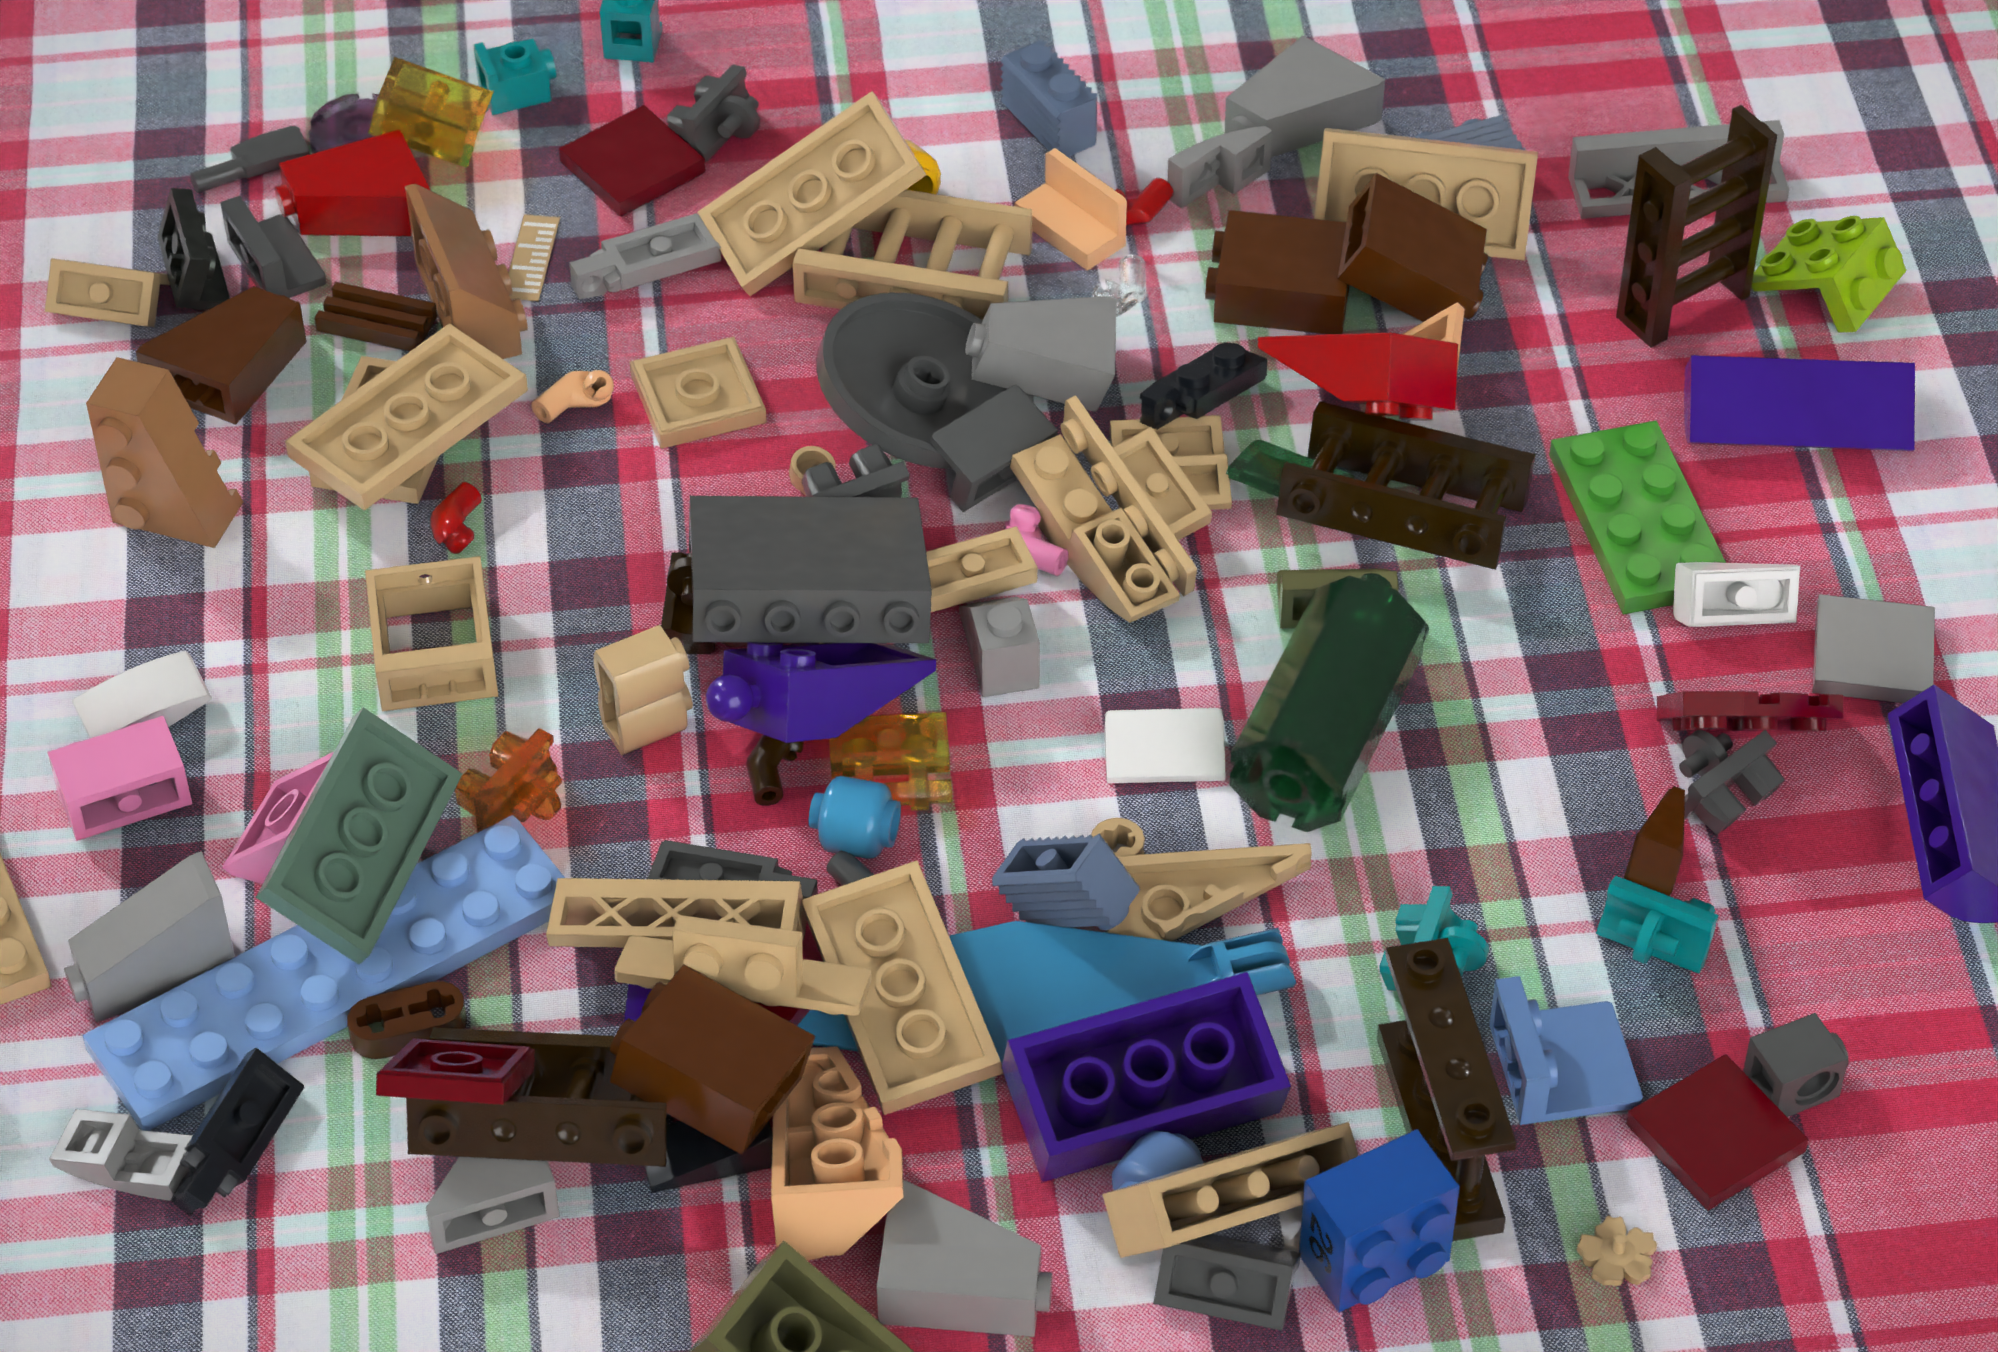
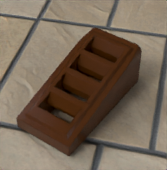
[1624,786,1685,896]

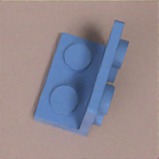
[1489,976,1643,1125]

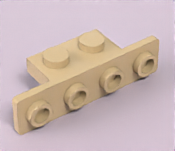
[1061,395,1212,596]
[615,915,871,1016]

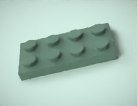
[255,707,463,964]

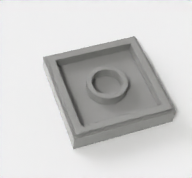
[1812,594,1935,703]

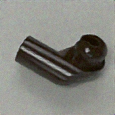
[746,735,804,806]

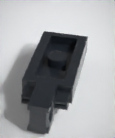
[1140,342,1267,430]
[170,1048,305,1216]

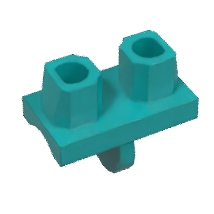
[1596,875,1719,974]
[1379,886,1489,991]

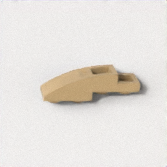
[1010,434,1180,623]

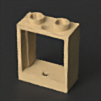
[365,556,498,711]

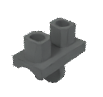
[667,64,760,163]
[802,443,910,498]
[1679,730,1785,835]

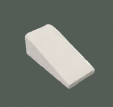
[1673,562,1800,627]

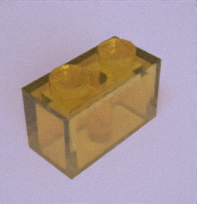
[368,57,494,168]

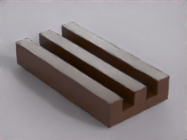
[314,282,437,351]

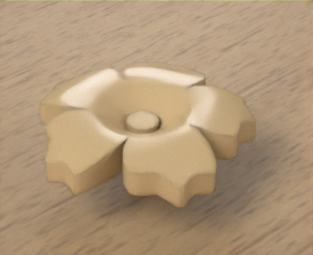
[1576,1216,1657,1286]

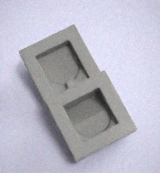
[1167,126,1272,209]
[49,1109,193,1201]

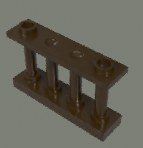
[1616,105,1777,348]
[1276,401,1536,570]
[1377,938,1517,1241]
[406,1027,667,1167]

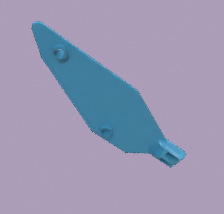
[797,921,1296,1072]

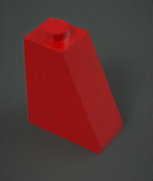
[275,129,431,236]

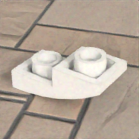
[72,651,212,738]

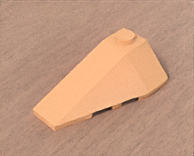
[771,1046,903,1260]

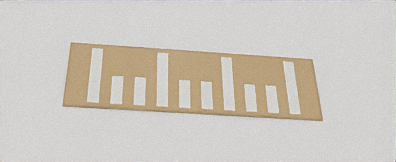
[508,214,560,301]

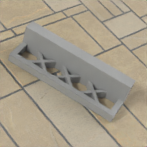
[1568,120,1790,219]

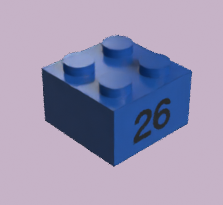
[1299,1129,1459,1313]

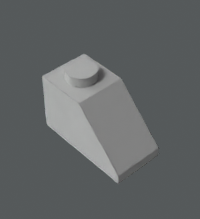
[959,597,1040,697]
[426,1157,560,1254]

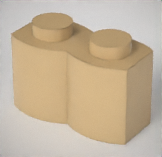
[594,625,693,755]

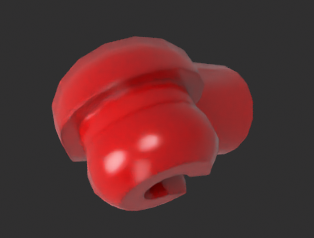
[1115,178,1174,225]
[430,482,482,554]

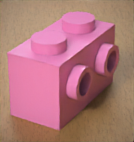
[48,716,192,841]

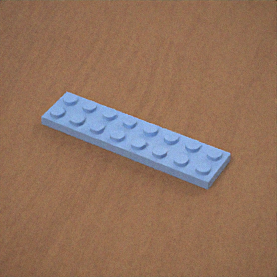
[82,814,565,1131]

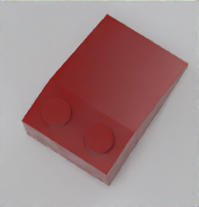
[1258,332,1458,421]

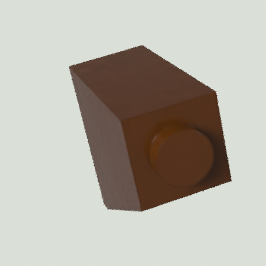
[135,286,307,425]

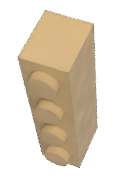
[1102,1122,1358,1258]

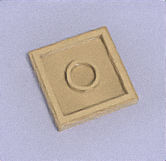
[629,337,767,449]

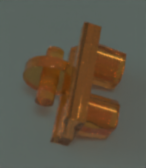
[455,728,562,832]

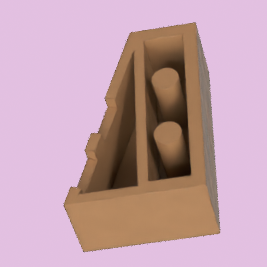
[86,357,244,548]

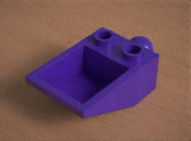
[706,642,936,743]

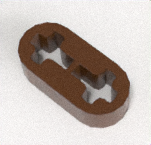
[347,981,467,1059]

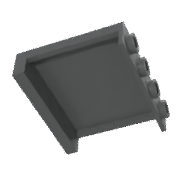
[689,496,932,643]

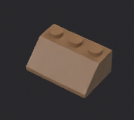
[405,184,528,359]

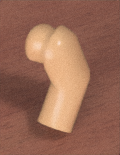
[531,370,614,423]

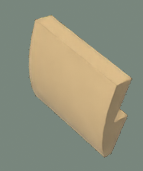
[1109,415,1232,510]

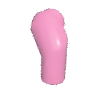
[1004,504,1068,576]

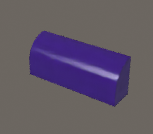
[1684,355,1915,451]
[1887,684,1998,923]

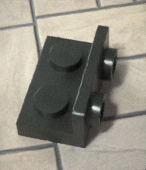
[157,188,230,310]

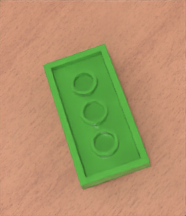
[1549,420,1726,615]

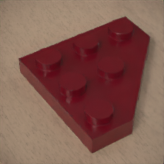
[1657,691,1843,731]

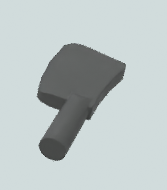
[190,126,310,193]

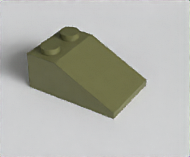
[689,1241,914,1352]

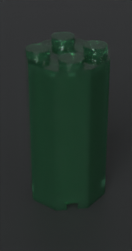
[1229,573,1429,832]

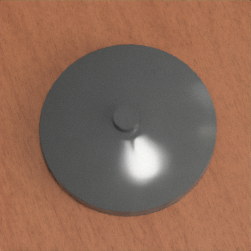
[816,292,1034,469]

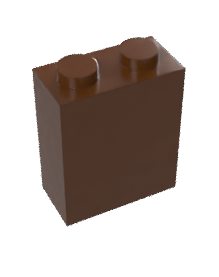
[1338,173,1488,322]
[1205,210,1350,334]
[609,964,815,1155]

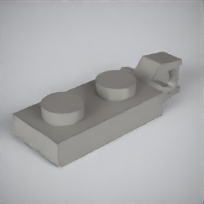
[569,213,721,299]

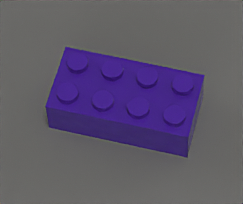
[1001,972,1291,1183]

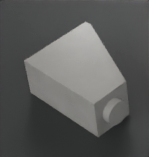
[1224,36,1385,157]
[965,296,1116,412]
[64,851,235,1023]
[877,1180,1053,1337]

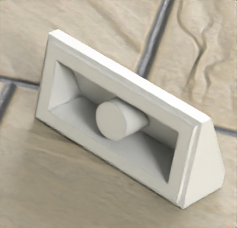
[1104,708,1226,784]

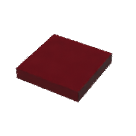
[559,105,706,217]
[376,1039,535,1105]
[1626,1054,1809,1211]

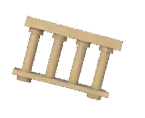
[793,190,1032,320]

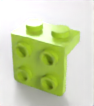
[1751,216,1907,333]

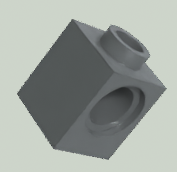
[1743,1013,1849,1117]

